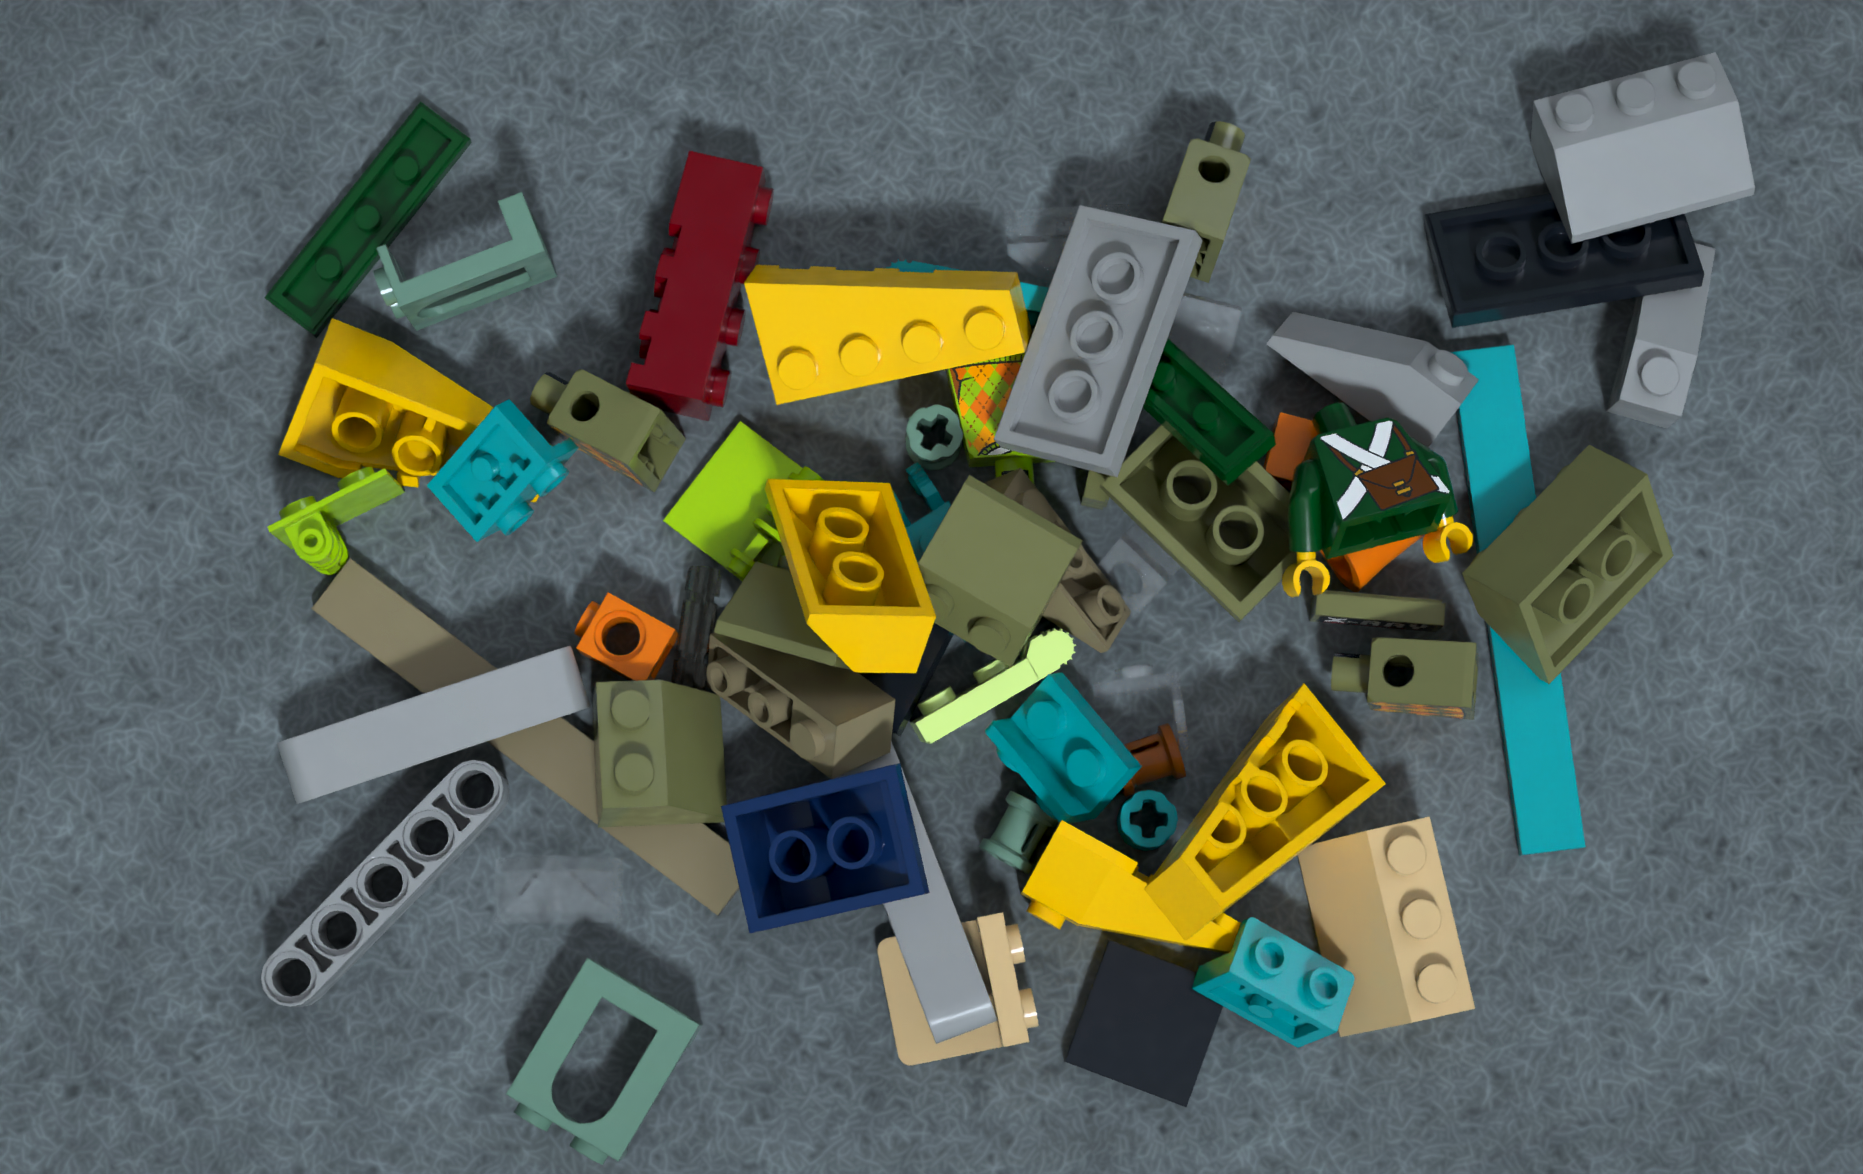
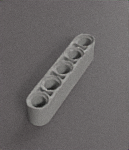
[277,645,591,804]
[836,741,997,1044]
[261,760,510,1007]

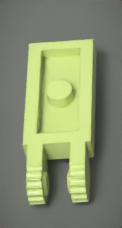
[910,628,1076,744]

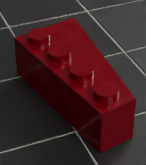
[626,151,774,421]

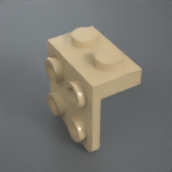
[877,912,1039,1065]

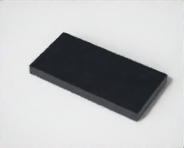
[1424,193,1704,328]

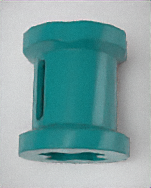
[1117,790,1178,851]

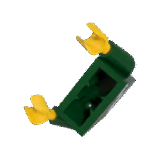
[1282,403,1473,597]

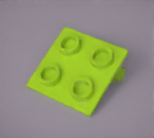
[663,421,824,581]
[267,467,405,575]

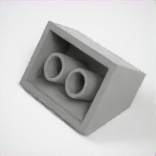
[1531,52,1755,243]

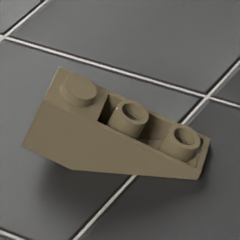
[984,468,1132,653]
[707,633,895,779]

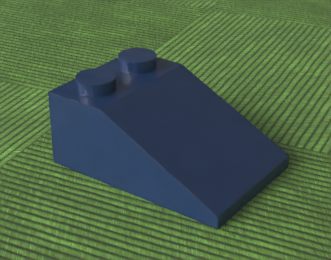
[721,763,930,933]

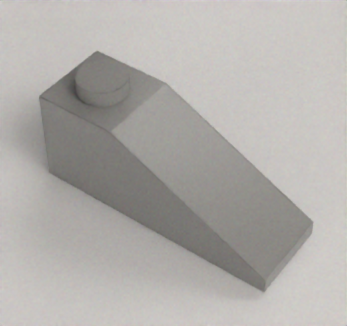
[1606,243,1715,428]
[1267,312,1479,447]

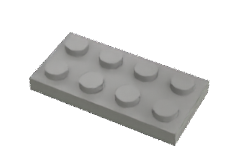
[994,205,1203,477]

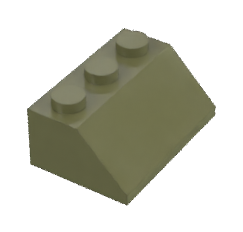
[1099,425,1297,622]
[1462,445,1674,684]

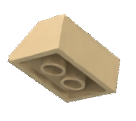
[1297,817,1475,1037]

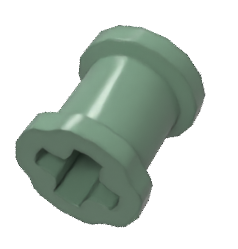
[905,404,963,471]
[978,791,1058,875]

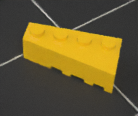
[744,265,1032,405]
[1144,683,1386,941]

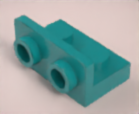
[427,399,579,542]
[985,672,1142,824]
[1191,917,1355,1048]

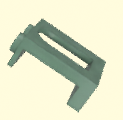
[373,192,557,331]
[506,958,702,1165]

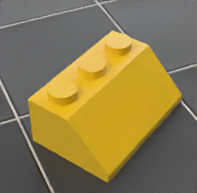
[765,479,936,673]

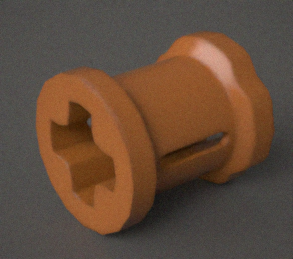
[1121,723,1186,797]

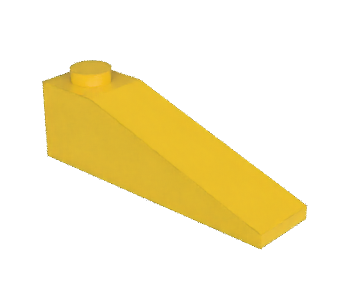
[278,318,553,502]
[1021,820,1241,954]

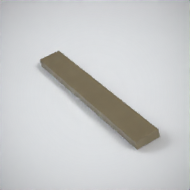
[311,558,739,916]

